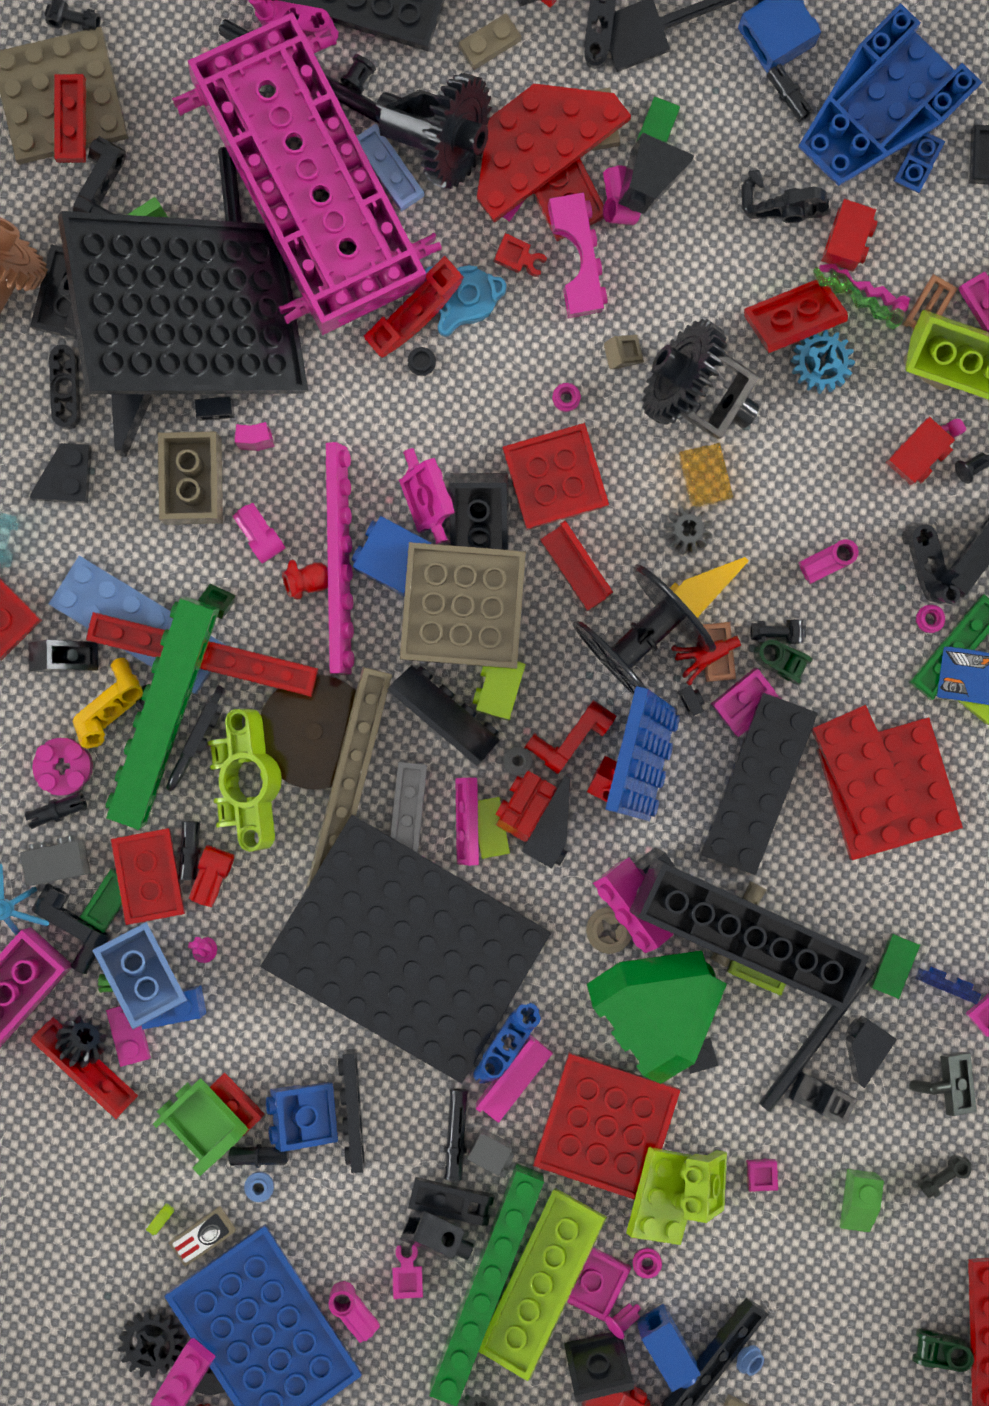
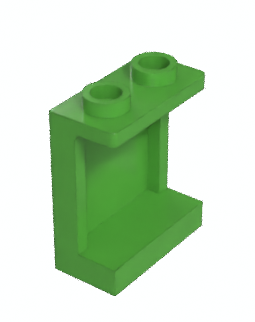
[153,1078,248,1176]

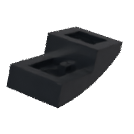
[788,1071,858,1125]

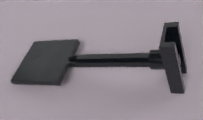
[599,0,764,72]

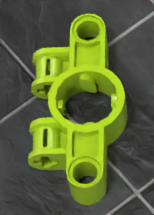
[207,709,282,852]

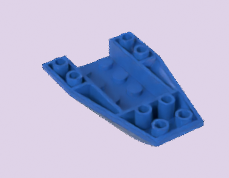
[798,3,983,186]

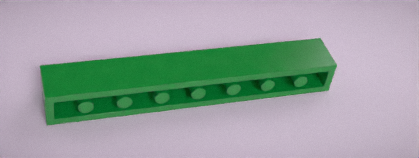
[105,597,220,830]
[429,1163,544,1406]

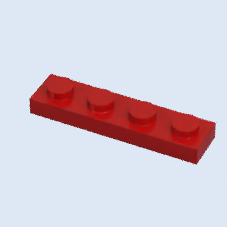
[30,1017,138,1119]

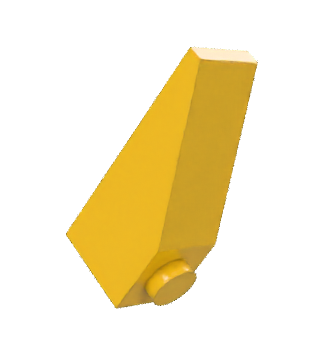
[670,557,749,618]

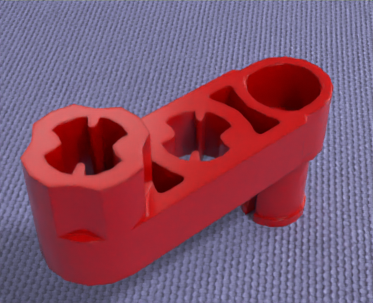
[524,699,617,774]

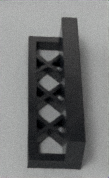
[939,514,989,597]

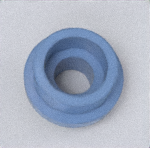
[244,1172,274,1202]
[736,1345,764,1376]

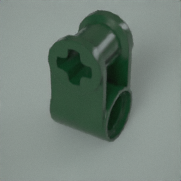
[754,640,813,685]
[912,1328,974,1372]

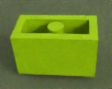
[472,662,526,721]

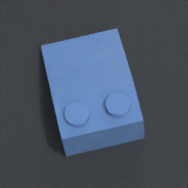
[92,922,187,1030]

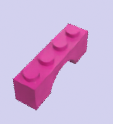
[548,192,608,319]

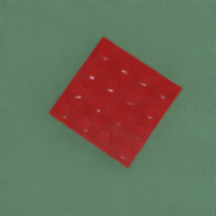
[817,717,963,860]
[533,1052,681,1200]

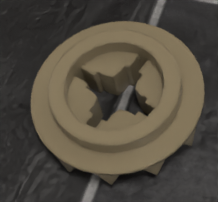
[586,907,632,954]

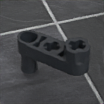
[584,0,617,69]
[73,136,126,214]
[902,522,960,604]
[31,883,111,974]

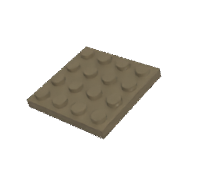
[0,27,129,165]
[400,542,526,669]

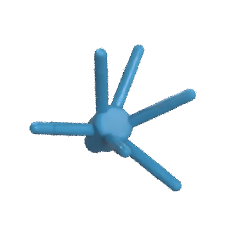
[0,864,49,935]

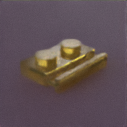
[678,442,734,508]

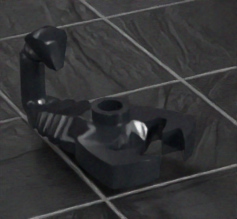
[741,170,829,223]

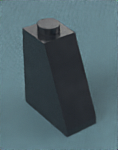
[618,133,694,214]

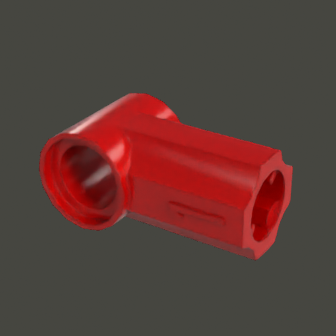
[188,845,235,907]

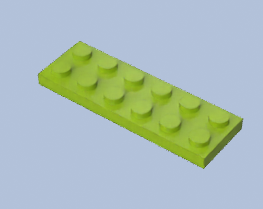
[479,1188,607,1381]

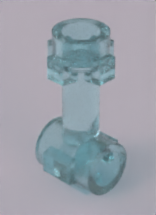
[0,513,19,569]

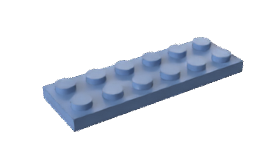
[49,556,225,694]

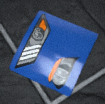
[937,646,989,705]

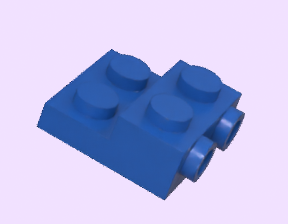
[266,1082,338,1152]

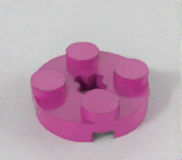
[32,738,93,795]

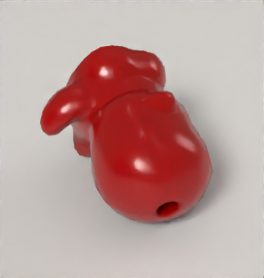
[282,559,328,600]

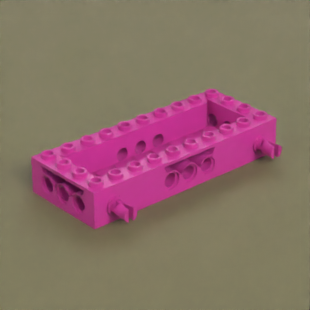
[172,12,442,335]

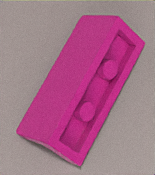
[476,1034,553,1123]

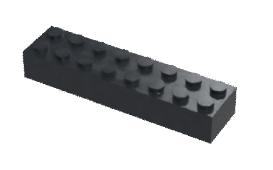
[629,858,869,1010]

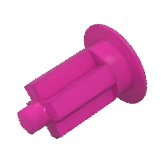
[188,937,217,963]
[605,1303,641,1339]

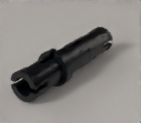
[443,1088,469,1181]

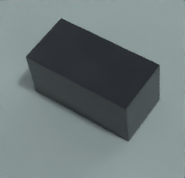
[195,396,235,421]

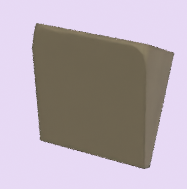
[604,335,644,369]

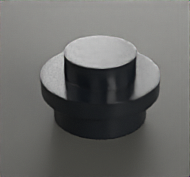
[408,347,436,376]

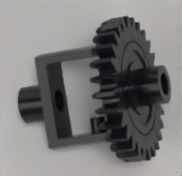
[375,73,492,189]
[642,319,759,439]

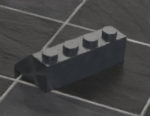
[387,665,500,767]

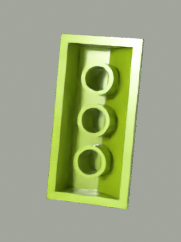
[905,309,989,400]

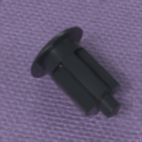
[955,453,989,484]

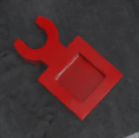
[493,233,547,277]

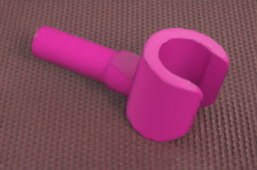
[941,419,967,438]

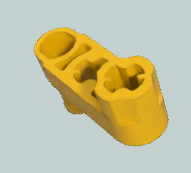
[72,657,143,749]

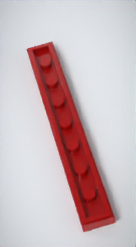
[86,612,319,697]

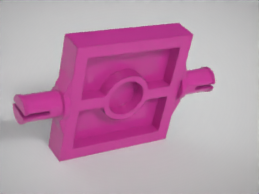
[399,448,455,544]

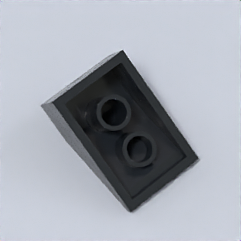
[448,473,509,550]

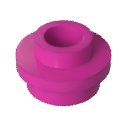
[552,383,581,412]
[916,604,945,633]
[632,1248,662,1279]

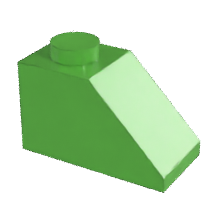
[840,1169,884,1232]

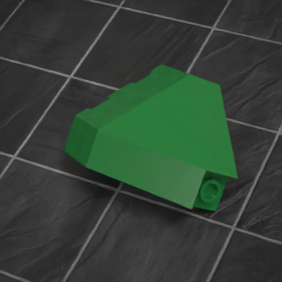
[587,950,727,1084]

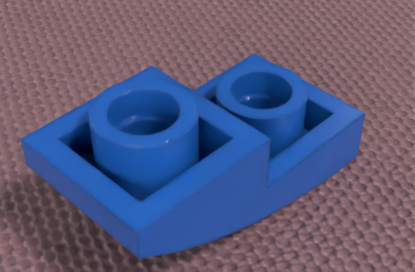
[894,133,945,194]

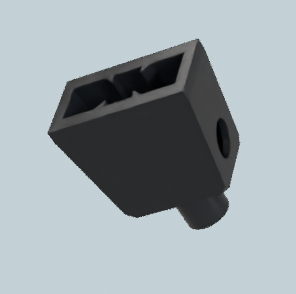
[400,1211,474,1260]

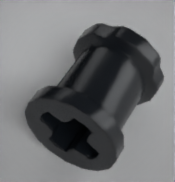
[340,54,376,94]

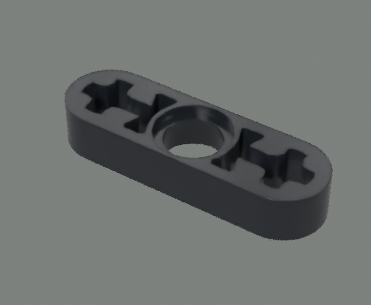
[49,345,81,430]

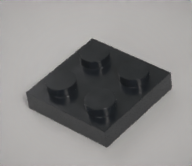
[564,1332,635,1403]

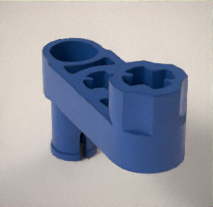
[473,1003,541,1084]

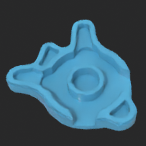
[425,265,507,337]

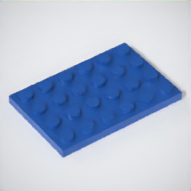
[605,686,680,822]
[164,1224,362,1406]

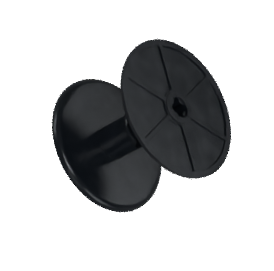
[572,564,716,695]

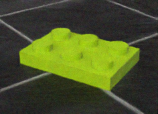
[626,1147,692,1245]

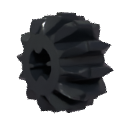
[55,1016,107,1068]

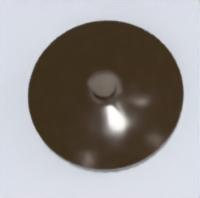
[261,674,356,790]

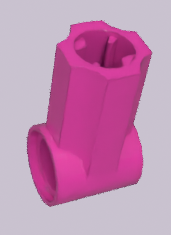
[603,165,641,226]
[233,503,286,564]
[798,539,859,585]
[328,1281,380,1343]

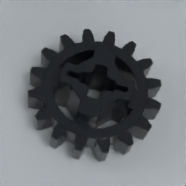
[118,1309,184,1378]

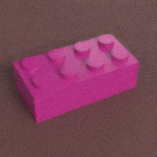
[0,927,71,1048]

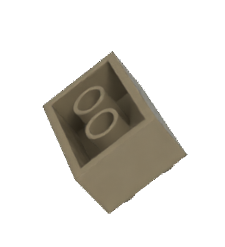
[158,431,223,525]

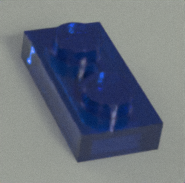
[915,966,981,1004]

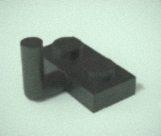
[909,1052,977,1116]

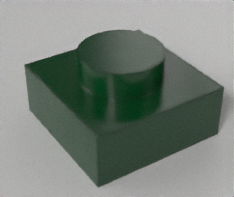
[198,584,236,619]

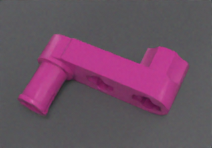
[248,0,339,40]

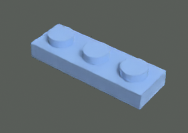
[356,124,425,212]

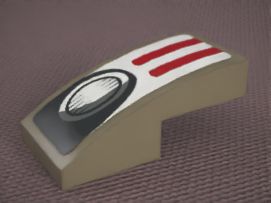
[168,1206,237,1267]

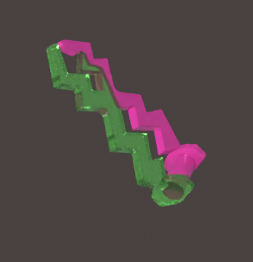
[813,264,910,330]

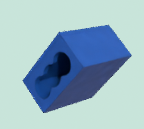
[738,0,821,73]
[352,516,432,597]
[636,1303,701,1392]

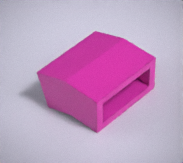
[235,422,275,451]

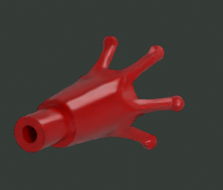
[671,635,741,686]

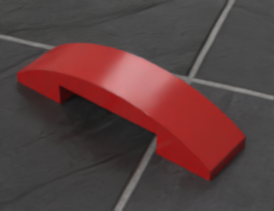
[363,256,464,358]

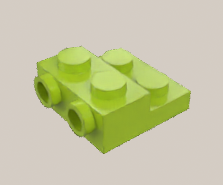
[680,1150,727,1223]

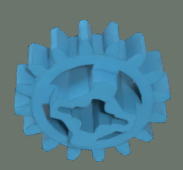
[791,329,855,394]

